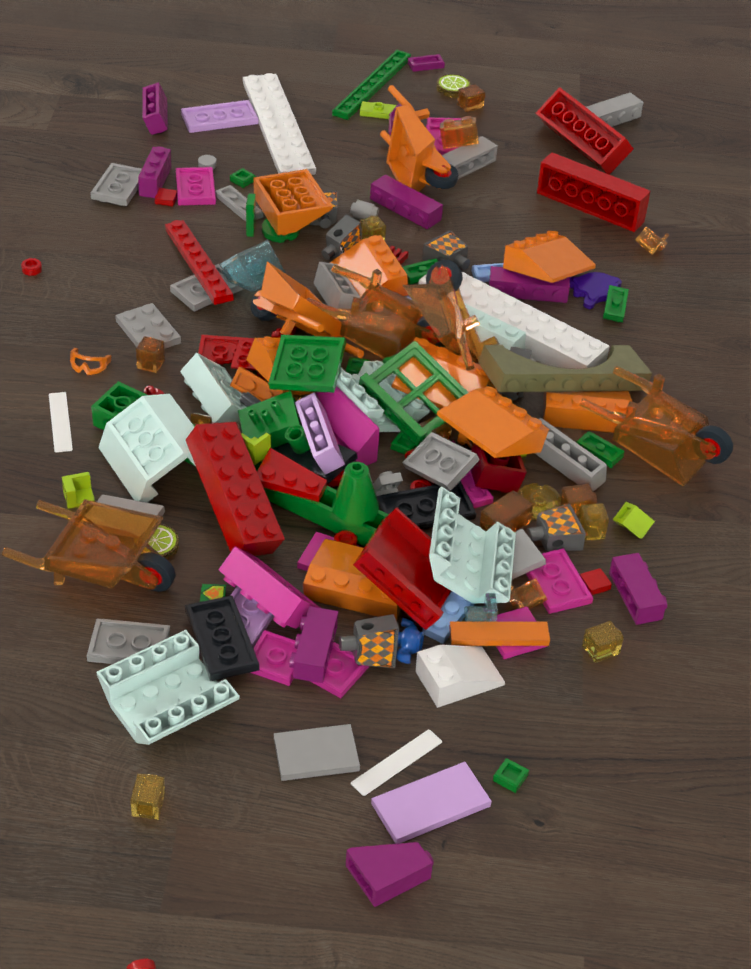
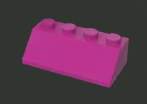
[315,386,379,465]
[219,547,320,629]

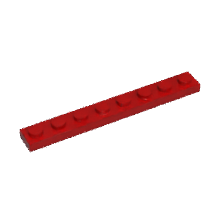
[165,220,234,305]

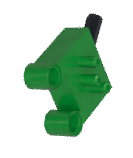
[238,390,310,454]

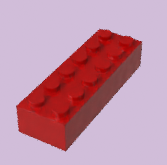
[536,87,634,175]
[537,153,651,232]
[186,422,285,556]

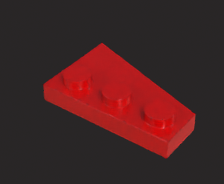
[198,335,255,365]
[257,448,327,502]

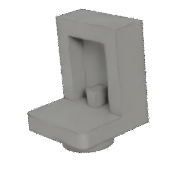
[373,471,403,496]

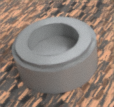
[198,155,216,169]

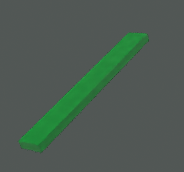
[332,50,411,120]

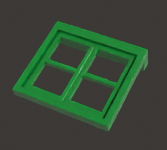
[359,341,469,447]

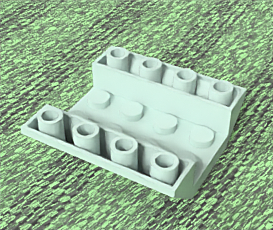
[336,360,430,432]
[99,394,196,503]
[429,486,516,604]
[97,630,239,745]

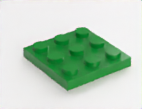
[268,335,346,393]

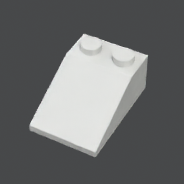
[415,645,505,708]

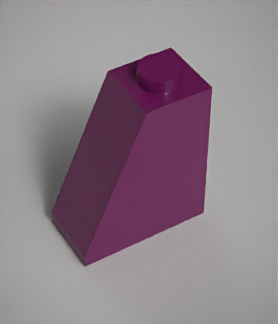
[345,842,434,907]

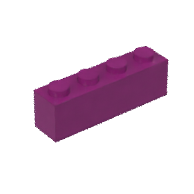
[370,175,443,230]
[489,266,570,303]

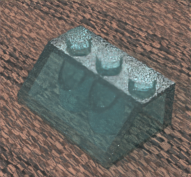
[219,240,286,292]

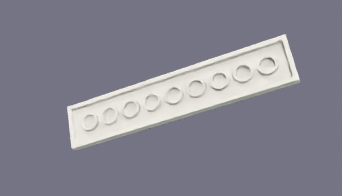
[243,73,316,175]

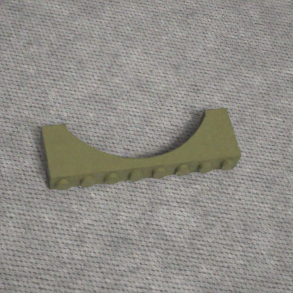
[478,345,653,392]

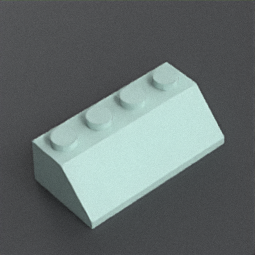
[443,301,526,361]
[180,352,246,428]

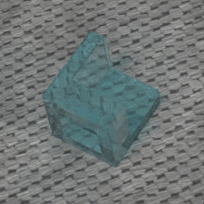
[464,593,498,622]

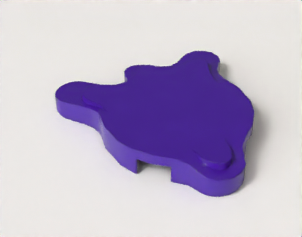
[570,272,622,309]

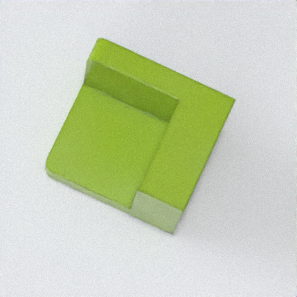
[241,433,271,465]
[62,472,95,509]
[613,502,655,539]

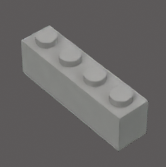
[586,92,643,127]
[442,136,498,179]
[313,262,360,320]
[535,418,607,494]

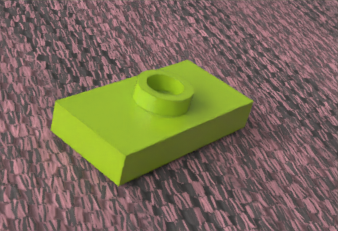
[360,101,397,119]

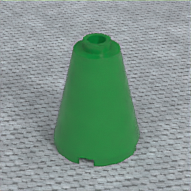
[332,462,379,527]

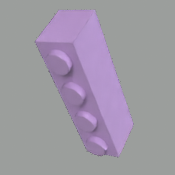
[295,393,345,475]

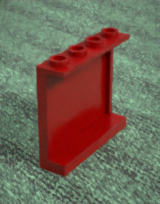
[353,507,451,630]

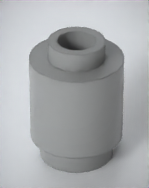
[350,200,379,222]

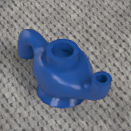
[396,618,424,664]

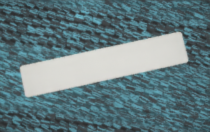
[49,392,73,452]
[351,730,442,796]

